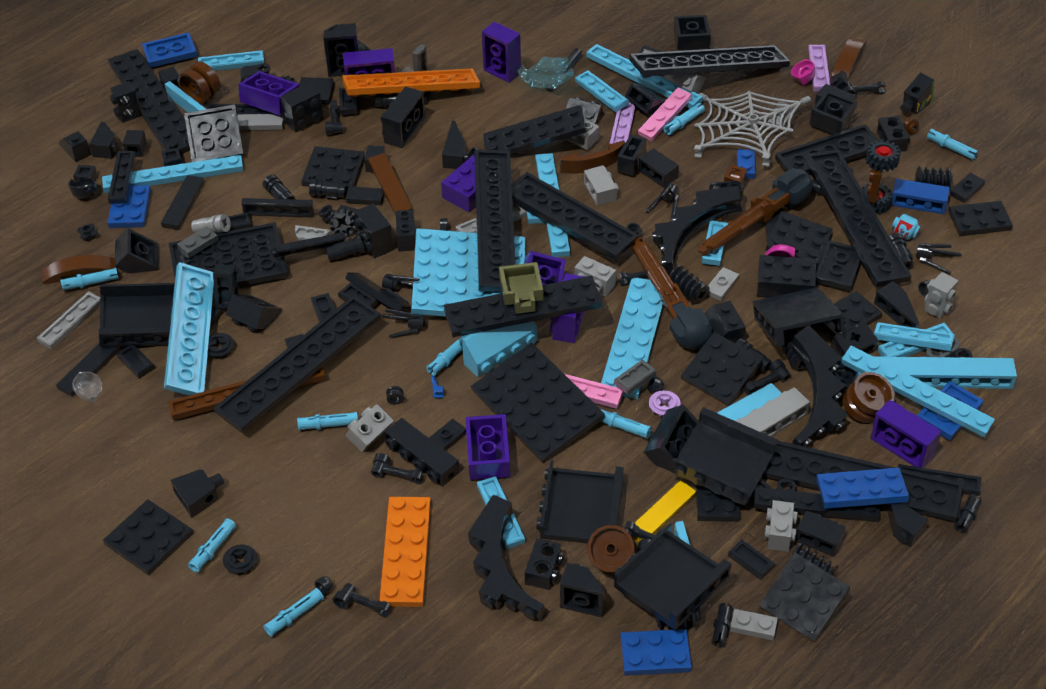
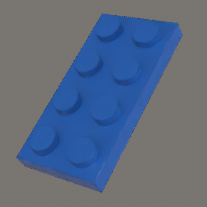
[817,468,909,509]

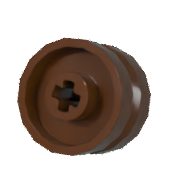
[177,61,221,105]
[843,372,895,423]
[587,525,634,572]

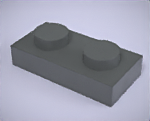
[177,226,218,258]

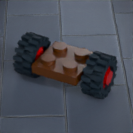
[861,140,901,214]

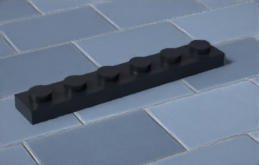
[754,487,880,522]

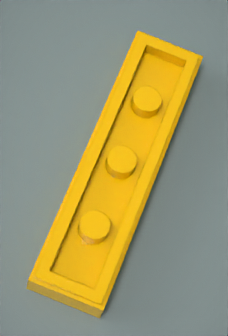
[631,480,697,542]

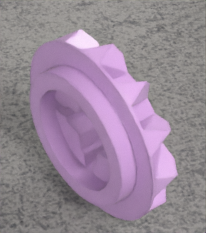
[649,391,681,417]

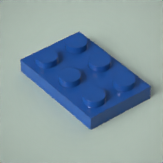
[142,33,197,68]
[107,185,151,228]
[917,381,984,441]
[620,629,691,676]

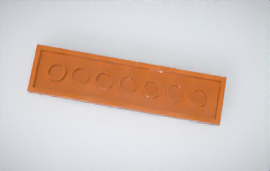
[342,68,480,97]

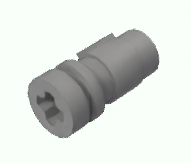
[191,214,230,233]

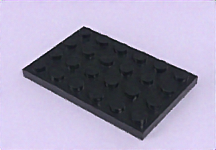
[168,222,288,292]
[471,342,605,464]

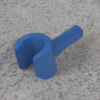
[431,376,444,398]

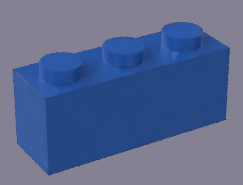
[891,179,949,214]

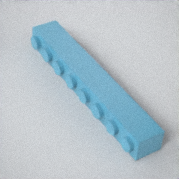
[853,356,1017,389]

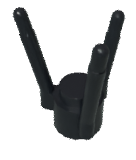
[646,183,679,222]
[916,243,962,274]
[382,274,420,304]
[381,309,423,338]

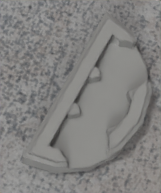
[295,225,331,241]

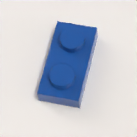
[737,149,755,179]

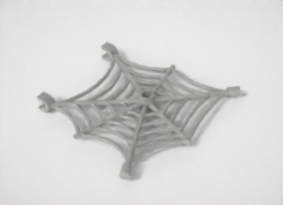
[694,91,811,167]

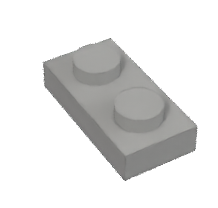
[730,609,778,640]

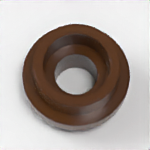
[904,119,919,135]

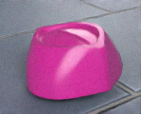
[791,59,815,86]
[765,244,795,257]

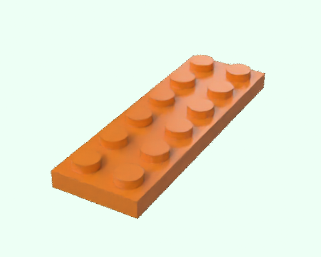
[380,497,431,607]

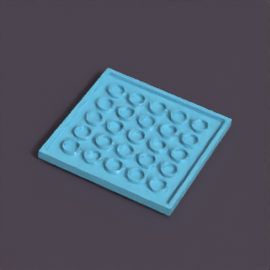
[411,228,525,316]

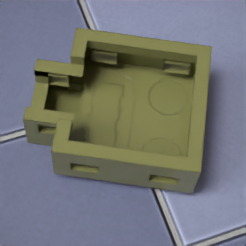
[499,262,543,314]

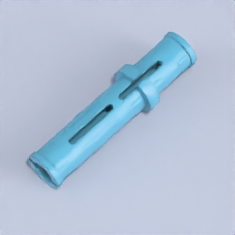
[663,103,705,135]
[927,129,978,161]
[61,268,118,291]
[426,335,468,376]
[600,409,652,439]
[297,412,358,431]
[188,518,236,573]
[263,588,324,637]

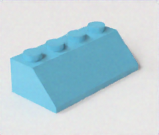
[462,321,538,377]

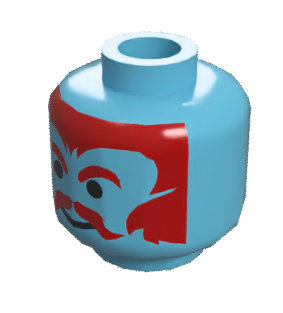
[891,214,920,241]

